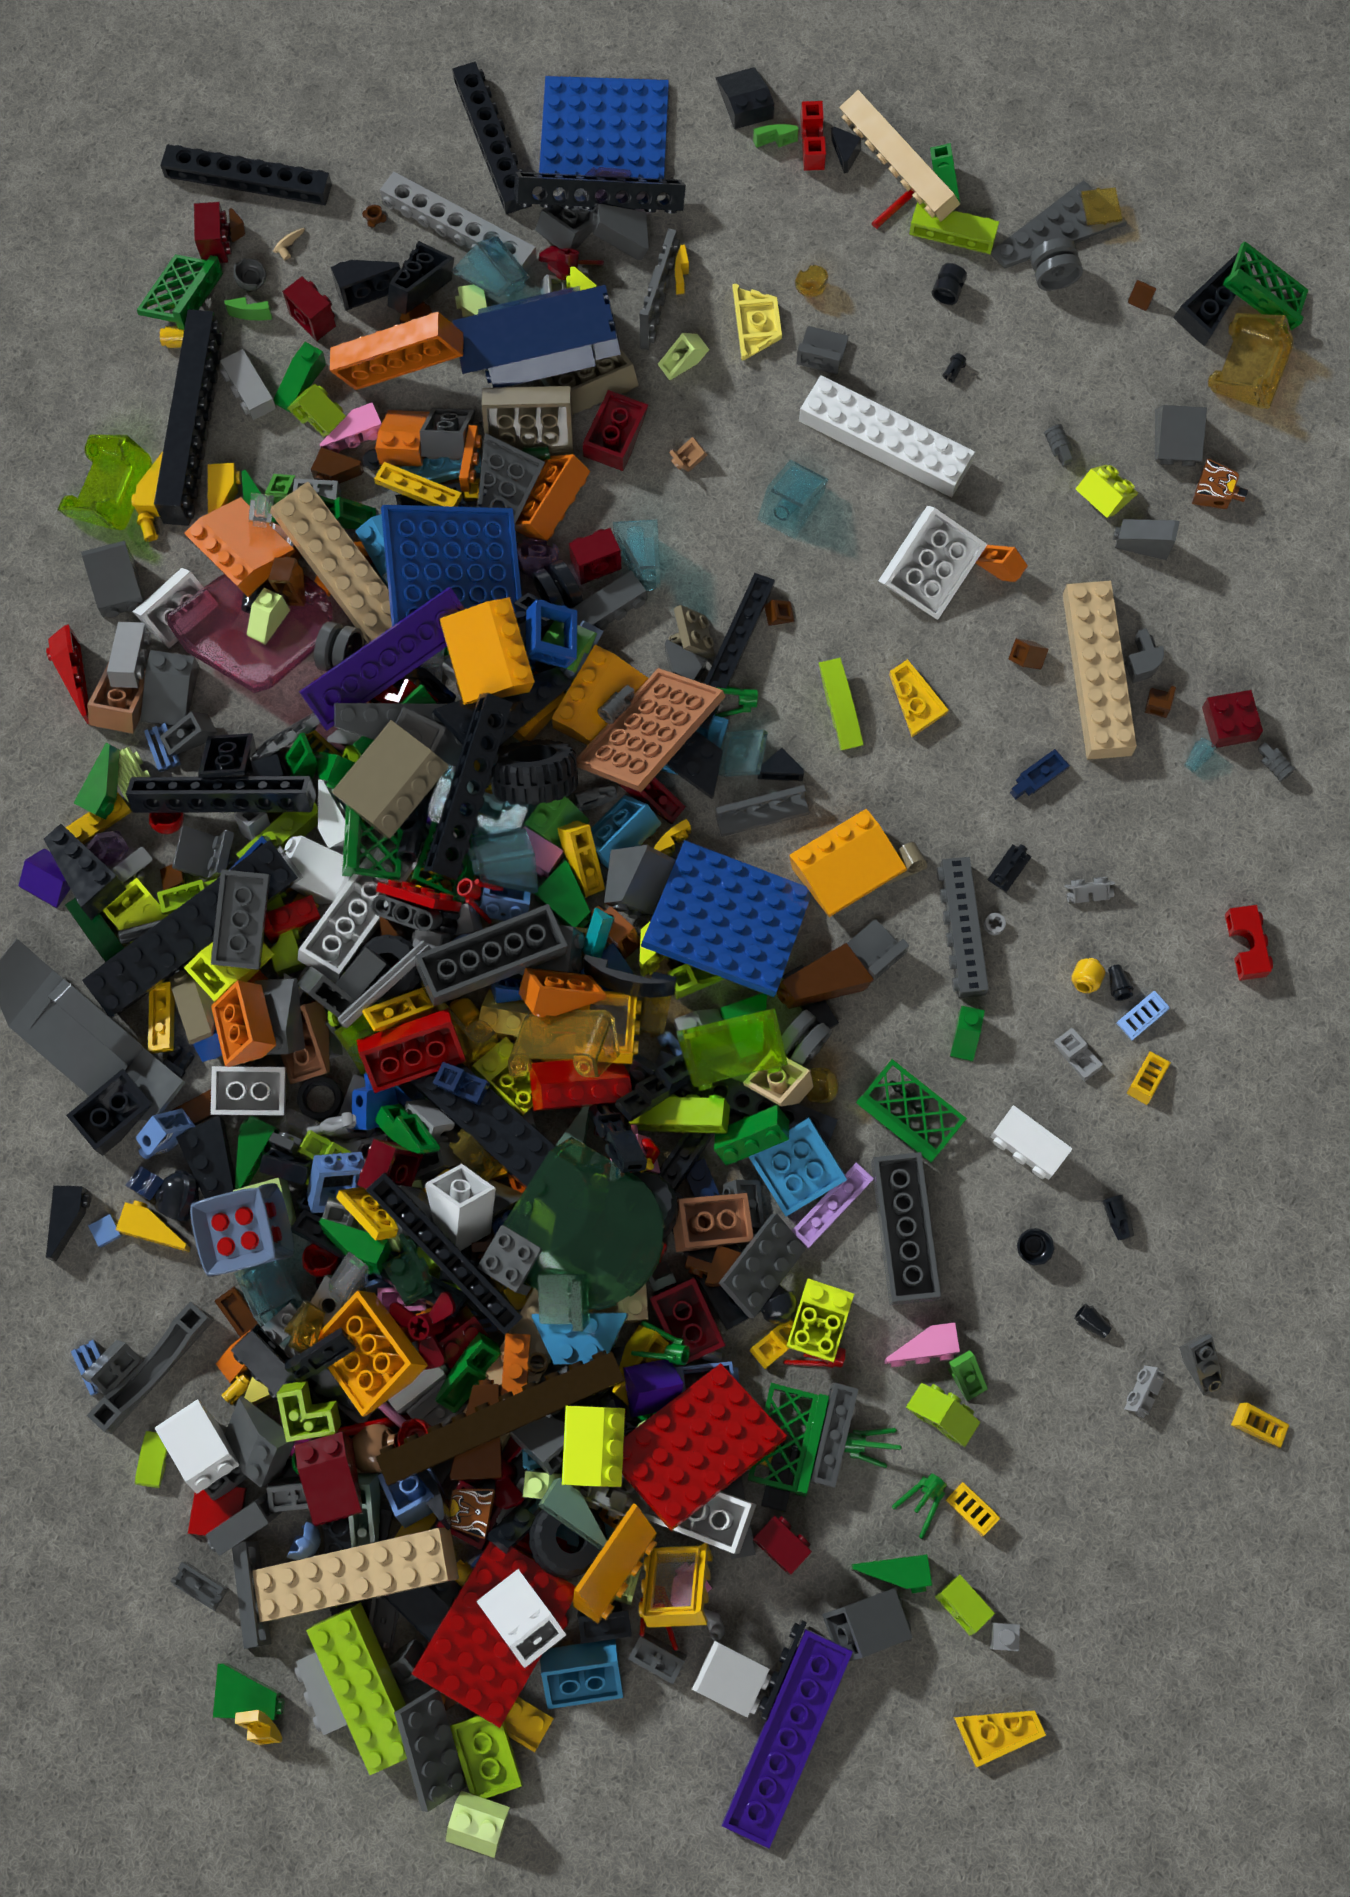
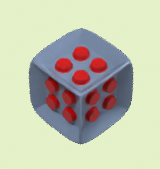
[190,1183,294,1277]

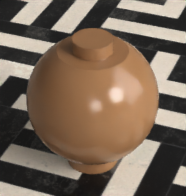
[352,1424,398,1474]

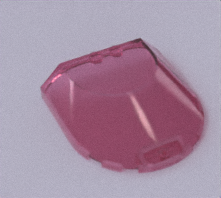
[167,574,333,693]

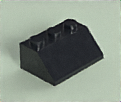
[383,1580,462,1642]

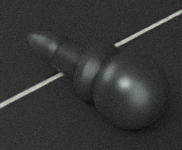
[889,1080,929,1113]

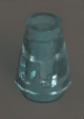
[1184,738,1216,773]

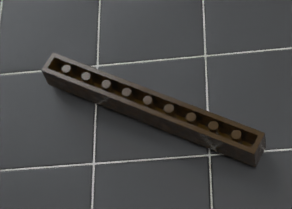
[376,1350,624,1486]

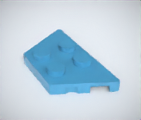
[532,1313,628,1365]

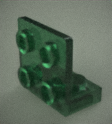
[382,1233,433,1307]
[537,1274,589,1331]

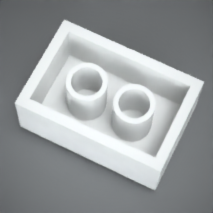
[211,1066,286,1115]

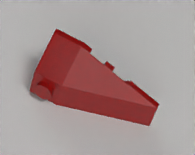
[46,624,89,724]

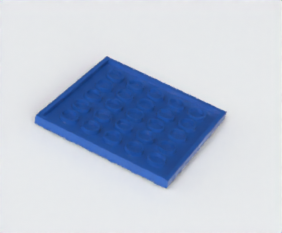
[539,76,669,179]
[381,505,522,626]
[641,840,812,997]

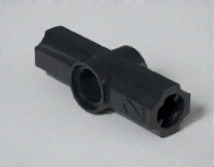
[397,797,432,863]

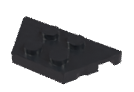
[665,731,723,799]

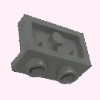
[723,1180,764,1229]

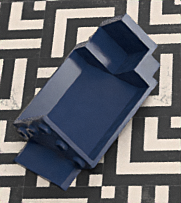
[453,285,621,388]

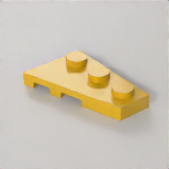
[889,659,948,737]
[336,1187,398,1240]
[953,1710,1046,1768]

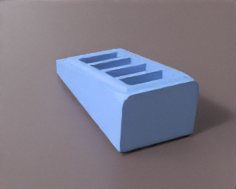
[1117,991,1170,1040]

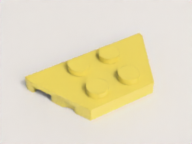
[732,284,782,361]

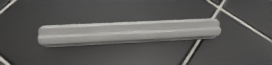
[338,941,431,1028]

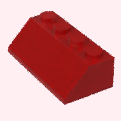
[357,1008,466,1093]
[529,1060,632,1111]

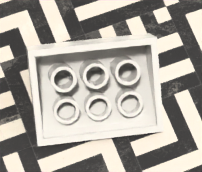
[878,506,987,620]

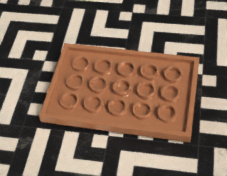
[576,668,726,792]

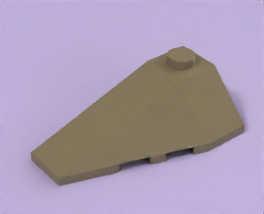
[169,970,216,1045]

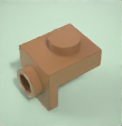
[669,437,708,472]

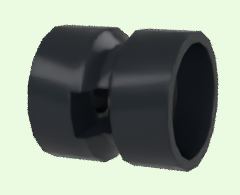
[932,263,967,305]

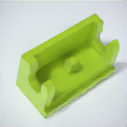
[935,1574,995,1636]

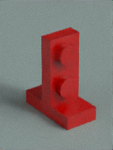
[264,895,321,944]

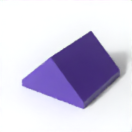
[18,848,70,908]
[623,1359,684,1418]

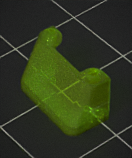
[57,435,152,530]
[676,1008,788,1091]

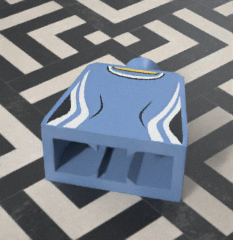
[136,1108,196,1159]

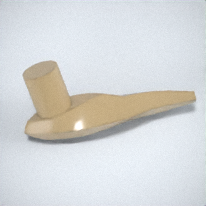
[273,228,305,261]

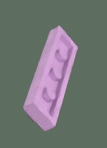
[792,1163,874,1249]

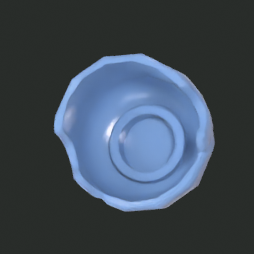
[287,1521,321,1560]

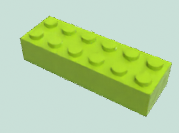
[306,1602,407,1775]

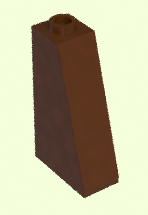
[777,943,874,1009]
[450,1380,503,1481]

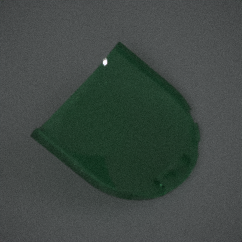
[503,1137,665,1310]

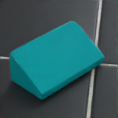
[582,908,614,958]

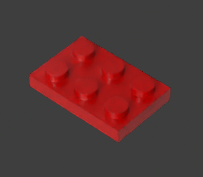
[376,879,462,912]

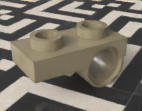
[885,842,927,886]

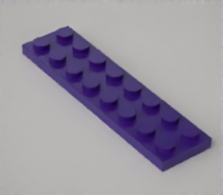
[299,587,465,731]
[722,1629,853,1848]

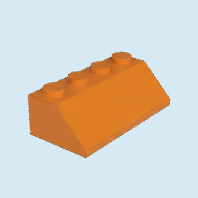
[515,454,591,541]

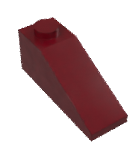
[618,777,686,824]

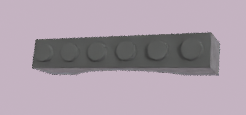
[87,1301,213,1434]

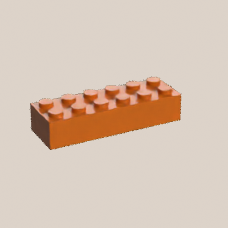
[330,312,463,390]

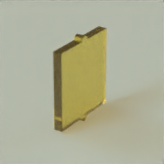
[1081,187,1122,225]

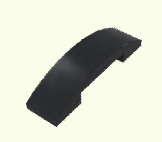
[584,955,676,998]
[417,1470,452,1530]

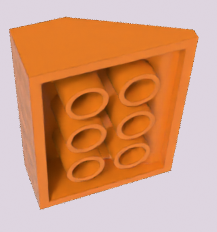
[184,497,296,597]

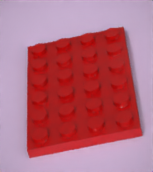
[622,1363,787,1531]
[411,1541,576,1728]

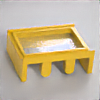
[575,991,642,1064]
[639,1543,713,1627]

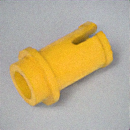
[137,512,158,542]
[221,1373,251,1405]

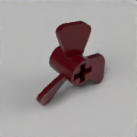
[538,246,604,280]
[390,1292,455,1370]
[464,1436,524,1509]

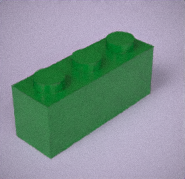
[714,1105,789,1166]

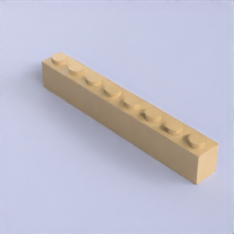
[839,90,960,222]

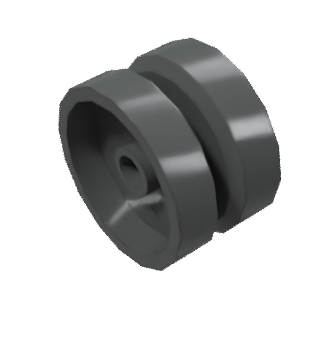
[1030,238,1083,291]
[314,621,364,672]
[774,1010,833,1067]

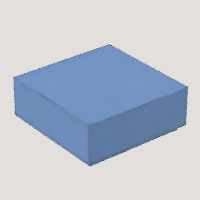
[88,1214,122,1248]

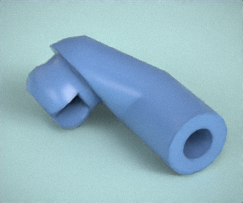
[657,1031,685,1057]

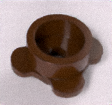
[362,205,387,228]

